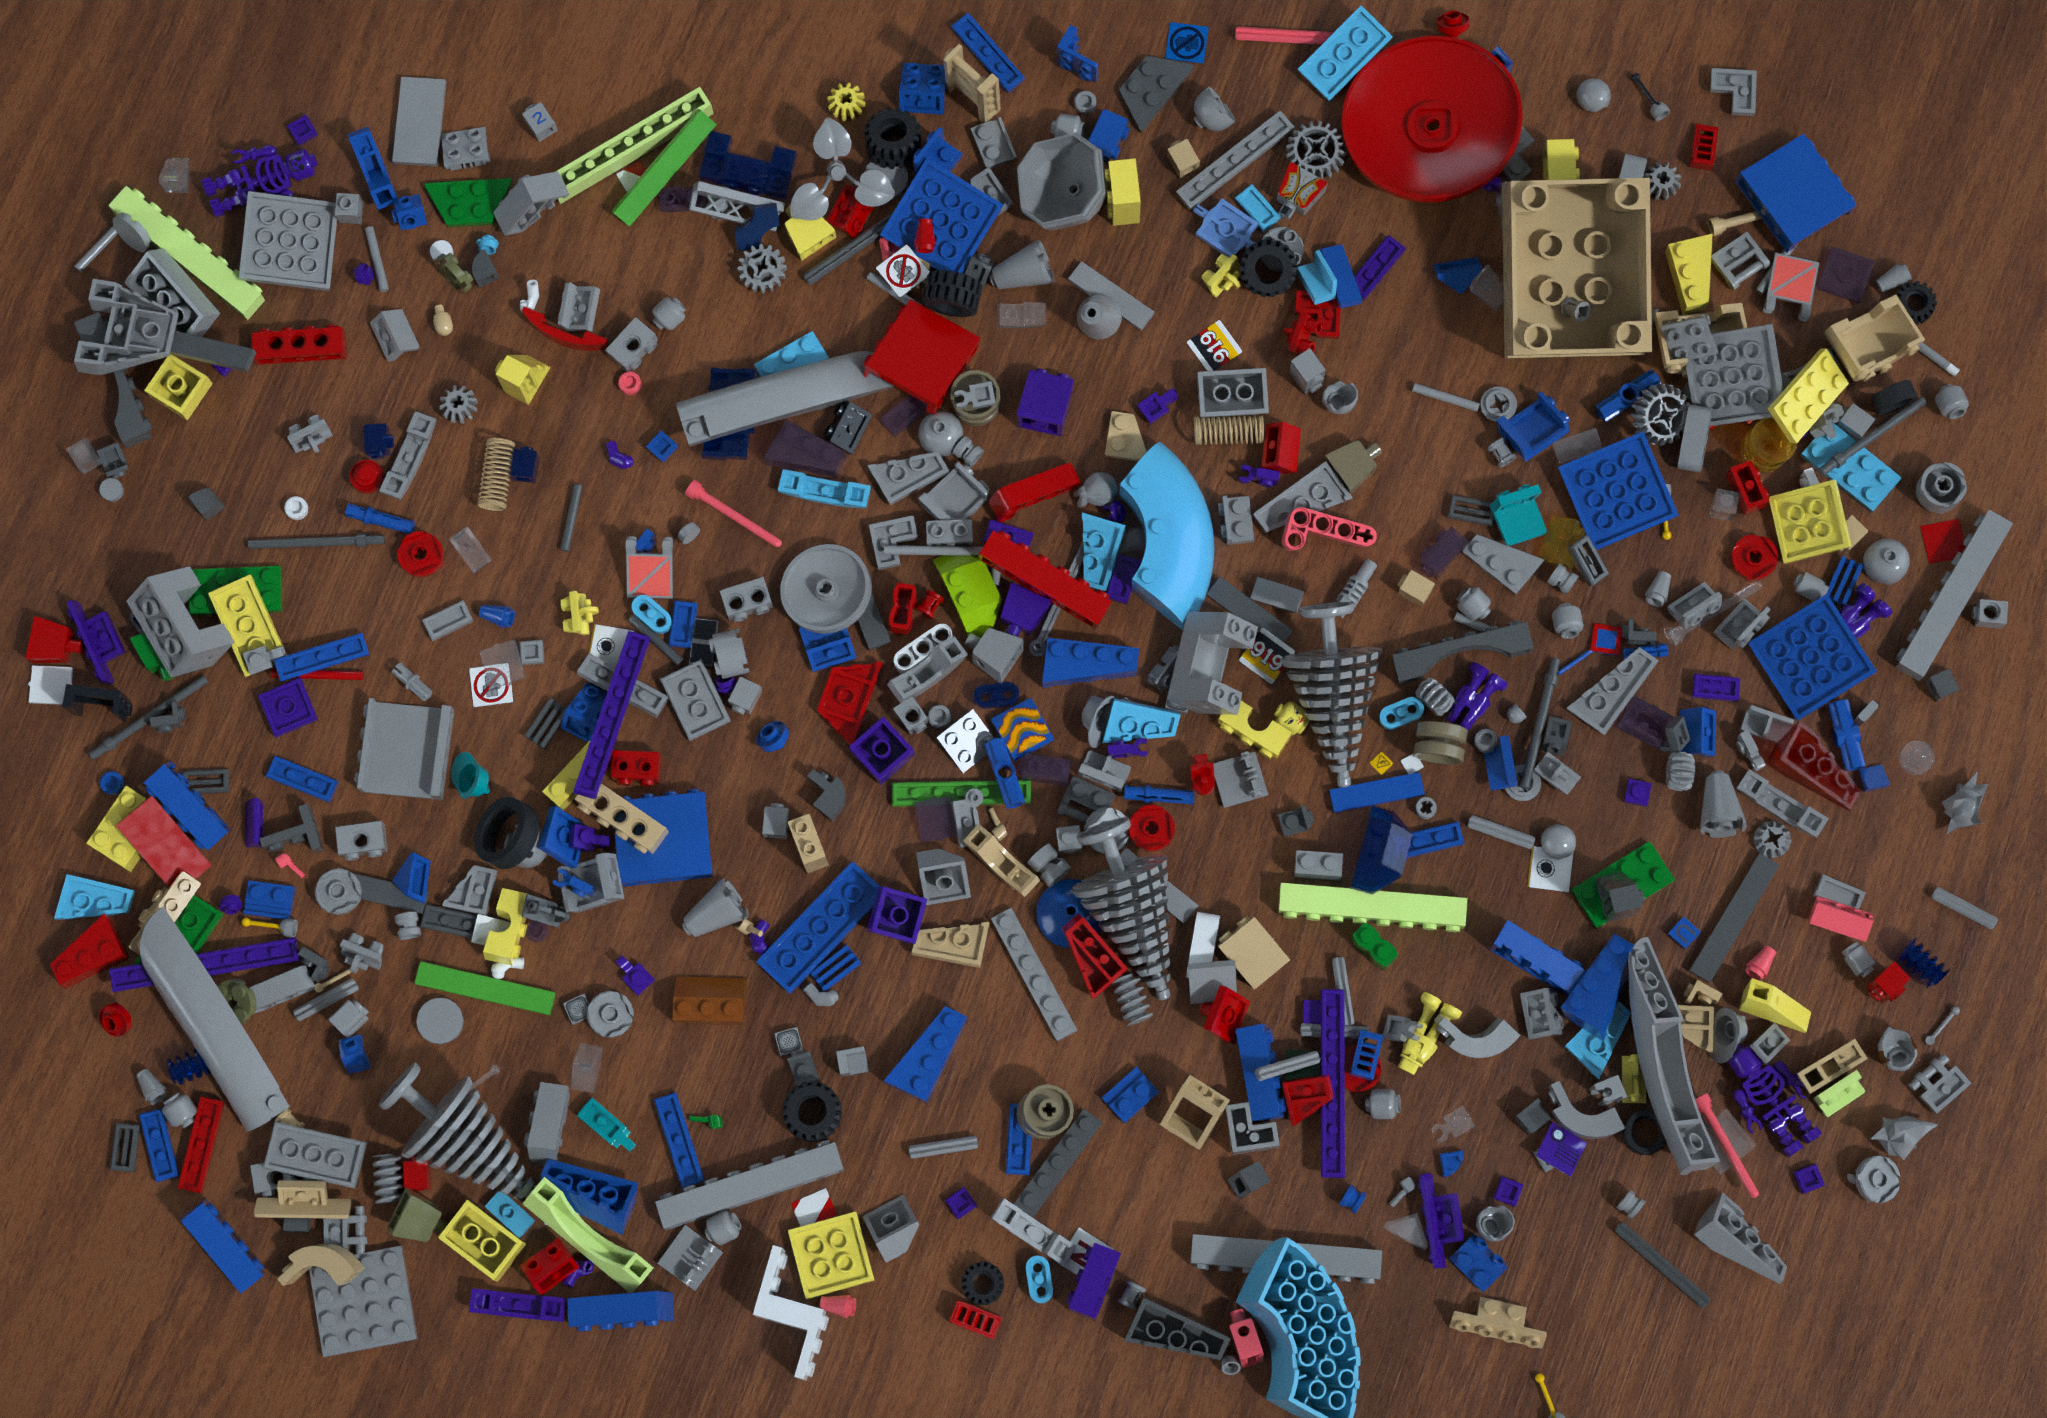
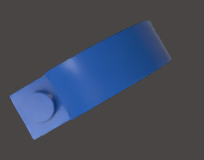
[347,126,398,210]

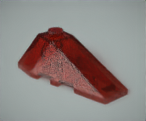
[1766,721,1861,811]

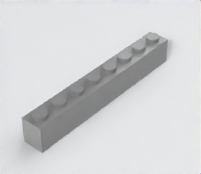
[1895,510,2013,681]
[655,1140,845,1230]
[1190,1234,1382,1284]

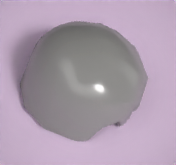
[1576,78,1611,112]
[1322,380,1358,415]
[1541,824,1576,860]
[1476,1205,1515,1242]

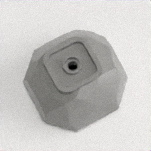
[1017,133,1106,230]

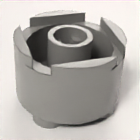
[1915,462,1967,514]
[708,628,750,679]

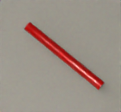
[271,669,364,680]

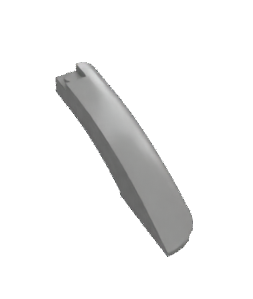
[676,351,896,447]
[139,907,290,1131]

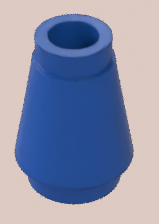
[479,604,515,628]

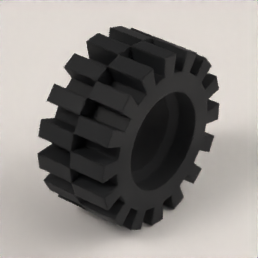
[1896,281,1937,325]
[961,1261,1004,1305]

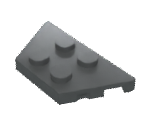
[1119,56,1194,134]

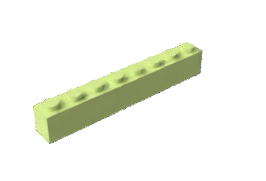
[556,87,714,204]
[108,186,265,320]
[1278,883,1467,932]

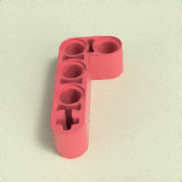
[1281,507,1377,552]

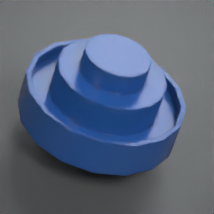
[756,721,789,752]

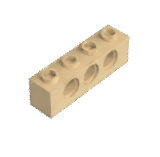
[575,784,669,855]

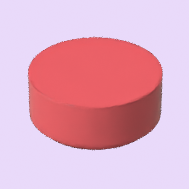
[618,371,642,395]

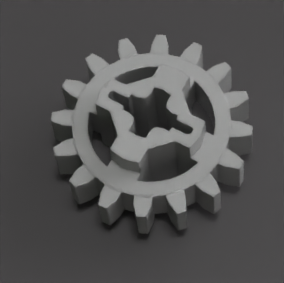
[738,244,787,294]

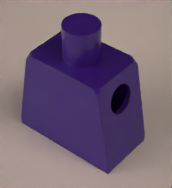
[1001,582,1051,637]

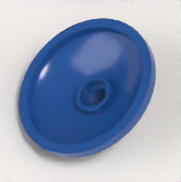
[1036,879,1102,948]

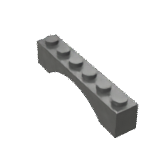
[74,312,153,448]
[1392,620,1534,685]

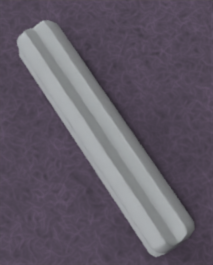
[1468,815,1535,849]
[1931,887,1998,929]
[1332,957,1354,1026]
[293,979,359,1021]
[1300,1023,1369,1040]
[1255,1051,1320,1081]
[909,1136,978,1159]

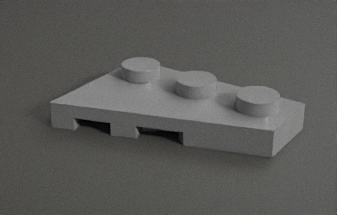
[867,452,949,506]
[1462,534,1544,596]

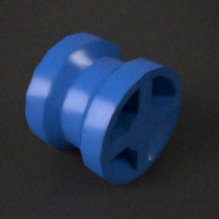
[1339,1185,1367,1214]

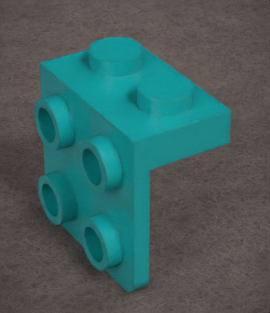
[1490,484,1547,546]

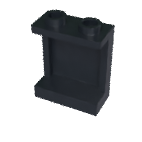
[62,684,133,722]

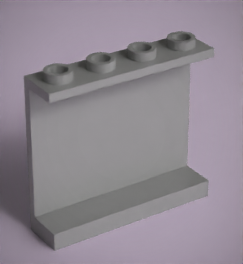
[354,698,454,800]

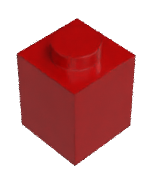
[403,1156,431,1191]

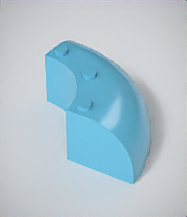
[1119,442,1215,630]
[1236,1237,1360,1418]

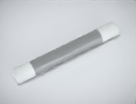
[1919,342,1960,377]

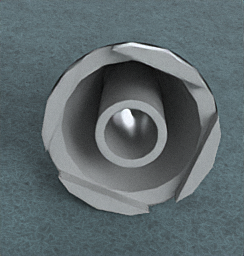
[989,240,1054,290]
[1077,294,1122,340]
[1700,771,1747,838]
[682,878,749,937]

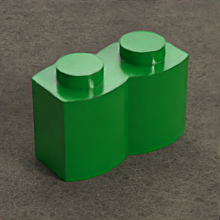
[1351,923,1398,970]

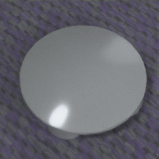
[1260,227,1304,272]

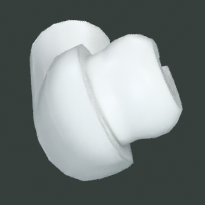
[491,957,524,979]

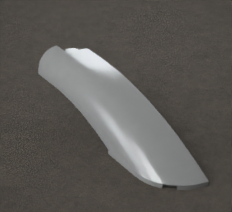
[1628,937,1720,1175]

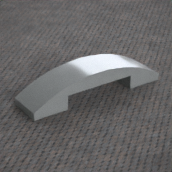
[379,411,437,500]
[1737,769,1829,838]
[991,1198,1077,1266]

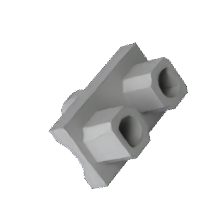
[1810,402,1844,439]
[287,414,333,453]
[1533,752,1581,796]
[340,933,384,974]

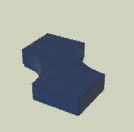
[735,203,780,251]

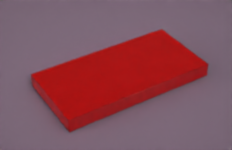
[115,795,212,888]

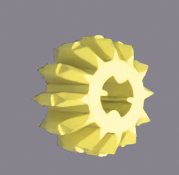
[827,82,865,121]

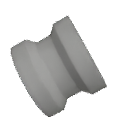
[1616,1190,1646,1220]

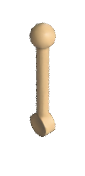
[314,965,352,993]

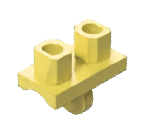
[1201,254,1241,298]
[561,591,599,636]

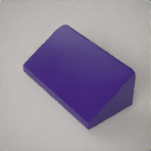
[245,798,263,848]

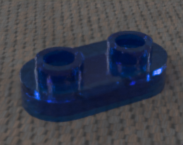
[973,682,1019,709]

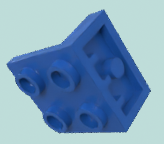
[1057,25,1098,82]
[899,63,946,115]
[912,127,963,176]
[561,683,607,742]

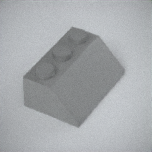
[1197,368,1269,418]

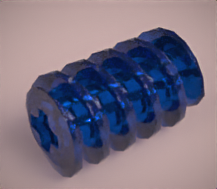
[1898,937,1951,988]
[167,1049,211,1085]

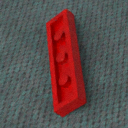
[178,1097,225,1194]

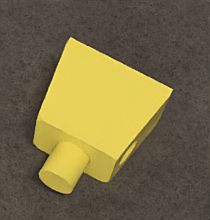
[785,205,836,261]

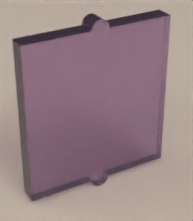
[915,796,957,842]

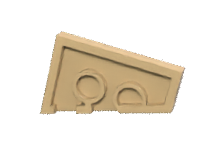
[912,922,989,968]

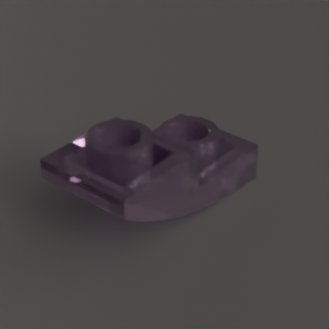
[659,186,708,212]

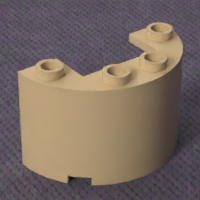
[1824,295,1925,382]
[1654,303,1747,378]

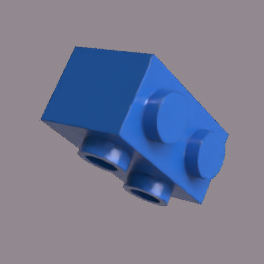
[1088,109,1130,165]

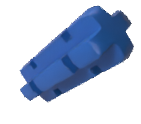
[1623,643,1669,660]

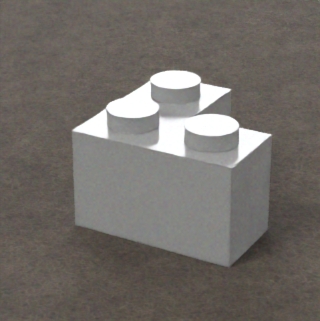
[1225,1102,1280,1155]

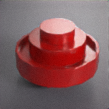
[1436,10,1470,38]
[350,460,384,494]
[99,1003,132,1037]

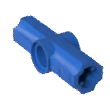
[1594,369,1662,423]
[1827,699,1865,772]
[984,738,1025,809]

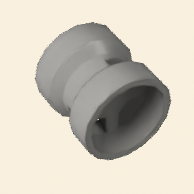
[952,436,984,468]
[1547,564,1579,595]
[394,912,422,940]

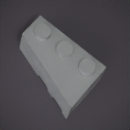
[524,1082,570,1167]

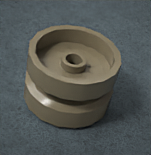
[950,370,1001,426]
[1413,721,1468,765]
[1016,1084,1074,1140]

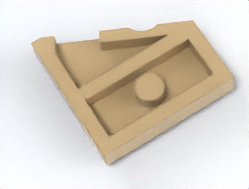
[1105,411,1147,462]
[1678,1005,1714,1053]

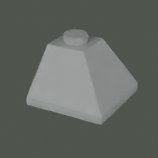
[916,849,971,905]
[862,1194,919,1263]

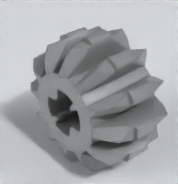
[1643,162,1681,201]
[439,385,478,424]
[1415,677,1455,716]
[1666,752,1695,791]

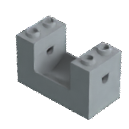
[126,566,235,678]
[1167,612,1258,715]

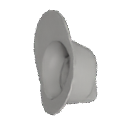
[1082,696,1115,748]
[1709,1007,1748,1063]

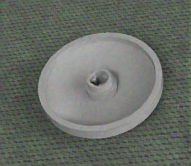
[780,544,872,634]

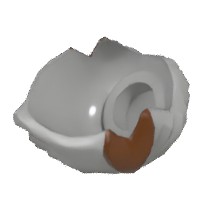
[1877,1027,1918,1072]

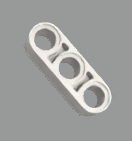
[894,624,953,674]
[1186,912,1220,978]

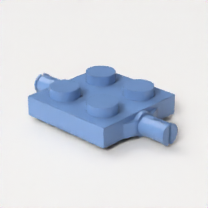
[1193,198,1258,257]

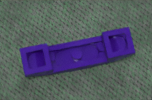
[469,1288,566,1322]

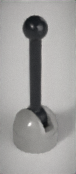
[1631,73,1670,121]

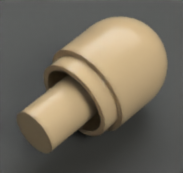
[433,305,453,336]

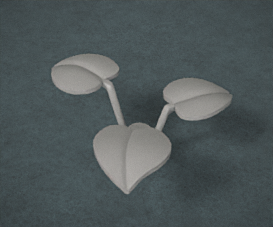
[790,117,895,221]

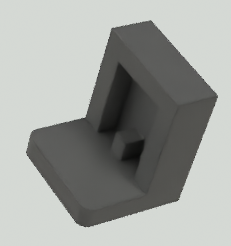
[97,442,129,479]
[150,701,186,733]

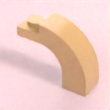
[963,824,1040,897]
[1797,1039,1868,1094]
[277,1243,365,1286]

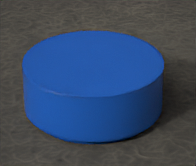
[100,771,125,795]

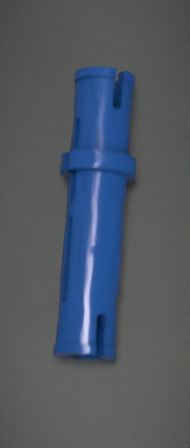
[345,503,415,534]
[1124,785,1194,805]

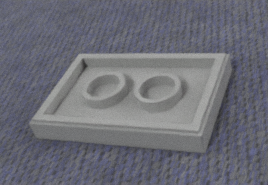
[660,659,731,741]

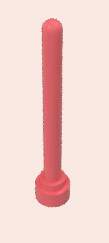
[685,479,782,547]
[1695,1093,1759,1198]

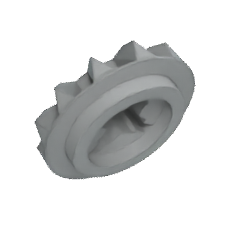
[1480,387,1517,423]
[1505,765,1541,802]
[1754,821,1792,858]

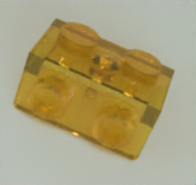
[1539,516,1585,569]

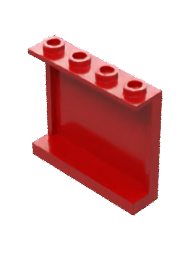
[863,299,981,415]

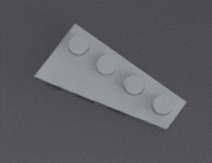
[1252,461,1353,533]
[1566,647,1659,736]

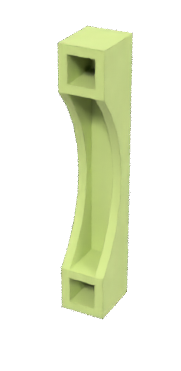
[523,1177,654,1293]

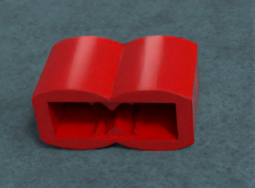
[889,583,917,635]

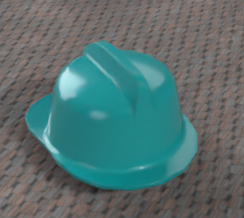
[451,752,490,799]

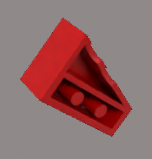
[50,913,129,989]
[1062,913,1128,999]

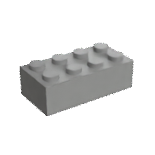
[124,248,220,337]

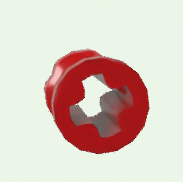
[915,589,944,619]

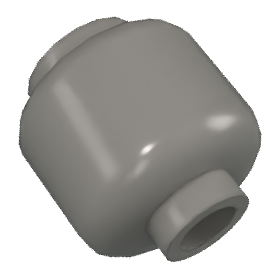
[1051,114,1085,138]
[652,297,686,330]
[1935,384,1969,419]
[1457,587,1491,621]
[1552,603,1584,639]
[1365,1089,1401,1119]
[162,1092,197,1128]
[705,1210,741,1245]

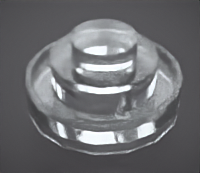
[1899,740,1935,775]

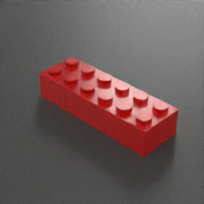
[977,530,1112,629]

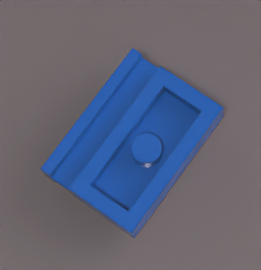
[243,881,296,920]
[1102,1067,1159,1124]

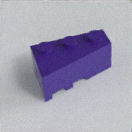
[1066,1243,1121,1321]

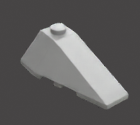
[1694,1192,1787,1284]

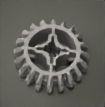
[1286,121,1346,179]
[1631,383,1689,445]

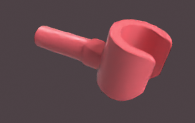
[275,853,306,879]

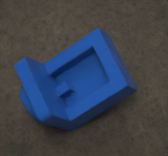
[339,1035,371,1074]

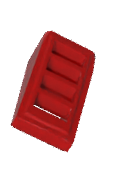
[1689,124,1719,171]
[949,1300,1002,1340]

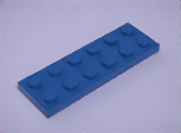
[756,861,879,994]

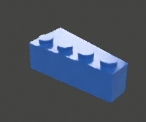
[884,1006,967,1104]
[181,1198,265,1293]
[567,1291,674,1332]

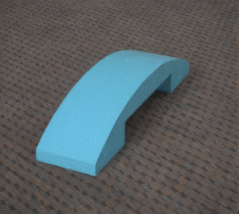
[778,469,871,508]

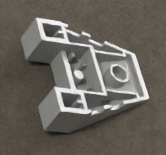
[74,279,179,375]

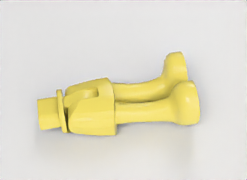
[1398,992,1462,1075]

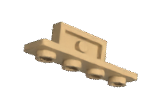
[129,871,201,955]
[254,1181,351,1219]
[1449,1297,1547,1349]

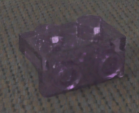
[1617,696,1674,749]

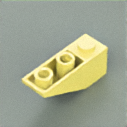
[1739,978,1811,1033]

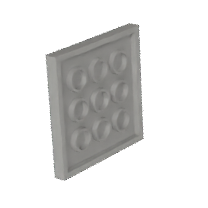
[239,191,337,291]
[1686,324,1783,426]
[309,1246,418,1358]

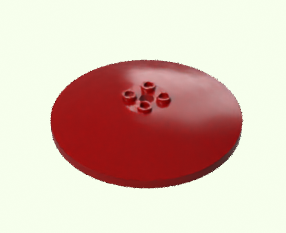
[1342,36,1523,202]

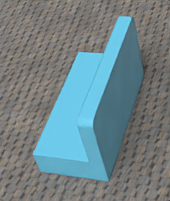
[1296,250,1337,305]

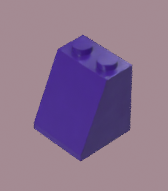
[1017,369,1074,437]

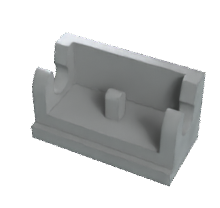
[1589,1075,1627,1106]

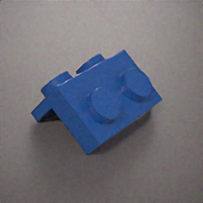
[1449,1234,1507,1292]

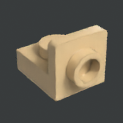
[1683,980,1722,1005]

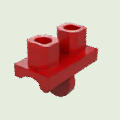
[1283,312,1323,356]
[1190,754,1215,795]

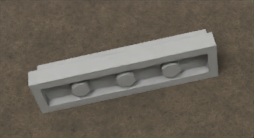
[689,181,785,232]

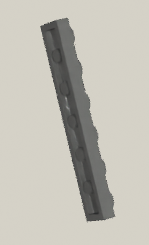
[1014,1109,1103,1218]

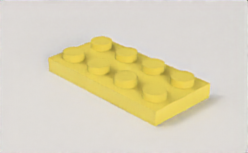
[1768,348,1849,443]
[208,575,287,677]

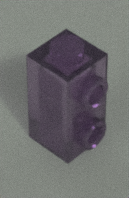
[1419,527,1469,580]
[1018,754,1071,786]

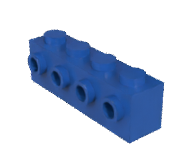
[1236,1024,1286,1123]

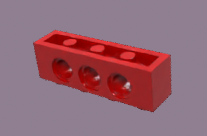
[252,324,347,365]

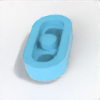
[632,595,672,634]
[1379,697,1424,730]
[1026,1256,1053,1304]

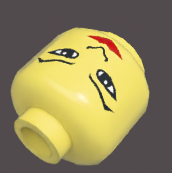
[1274,701,1309,736]

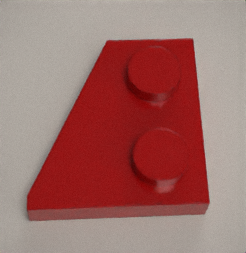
[1282,1074,1334,1126]

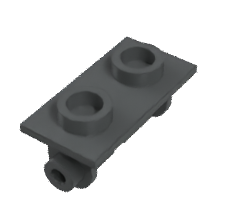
[522,894,570,928]

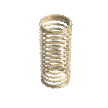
[1194,414,1264,445]
[477,438,515,511]

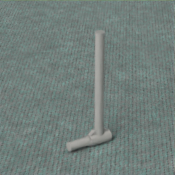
[884,545,1001,586]

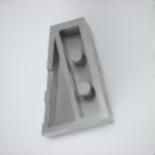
[493,171,569,236]

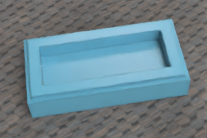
[1235,184,1281,233]

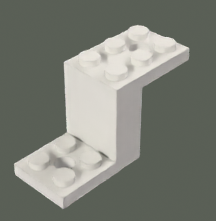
[753,1245,829,1381]

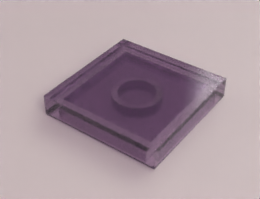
[1817,246,1874,304]

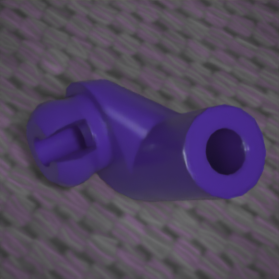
[605,441,634,469]
[750,919,770,955]
[562,1259,594,1288]

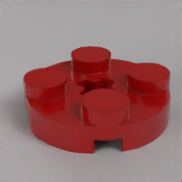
[397,531,444,577]
[1731,534,1778,581]
[1129,805,1175,852]
[1345,1045,1381,1093]

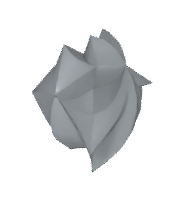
[1942,771,1988,835]
[1871,1116,1939,1160]

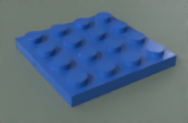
[880,158,1004,274]
[1558,431,1679,550]
[1748,594,1877,721]

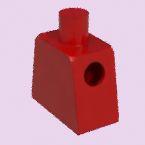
[25,616,84,663]

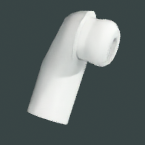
[520,280,539,311]

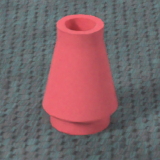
[1745,946,1776,981]
[820,1295,856,1318]

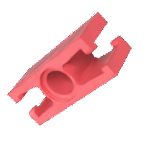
[1809,895,1874,942]

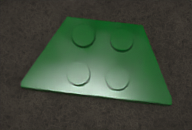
[425,178,512,228]

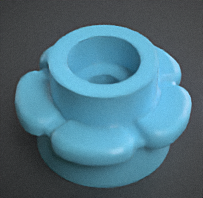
[477,235,499,255]

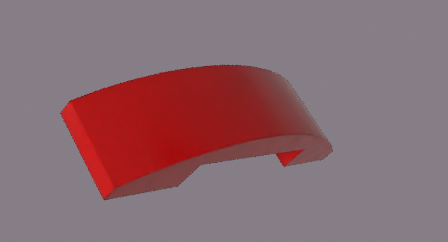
[522,307,609,351]

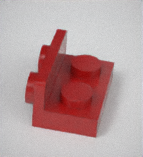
[826,184,873,239]

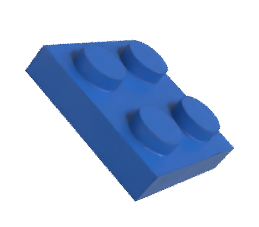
[538,806,588,869]

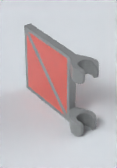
[1763,253,1819,322]
[626,536,673,599]

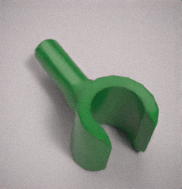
[689,1115,723,1129]

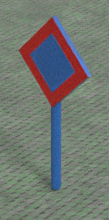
[1557,623,1622,675]

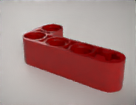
[988,463,1082,523]

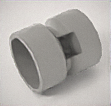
[1027,843,1071,887]

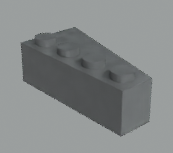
[1124,1296,1231,1360]

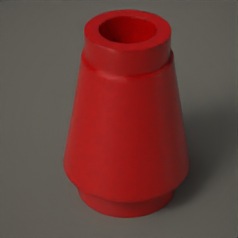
[914,219,936,253]

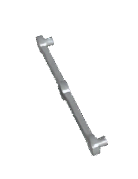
[1029,541,1084,657]

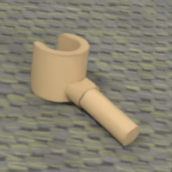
[988,808,1007,841]
[735,919,763,936]

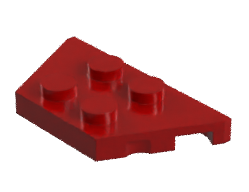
[817,661,883,745]

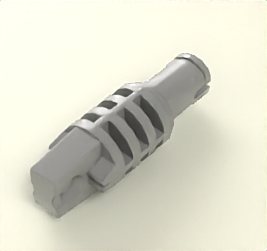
[1336,559,1377,618]

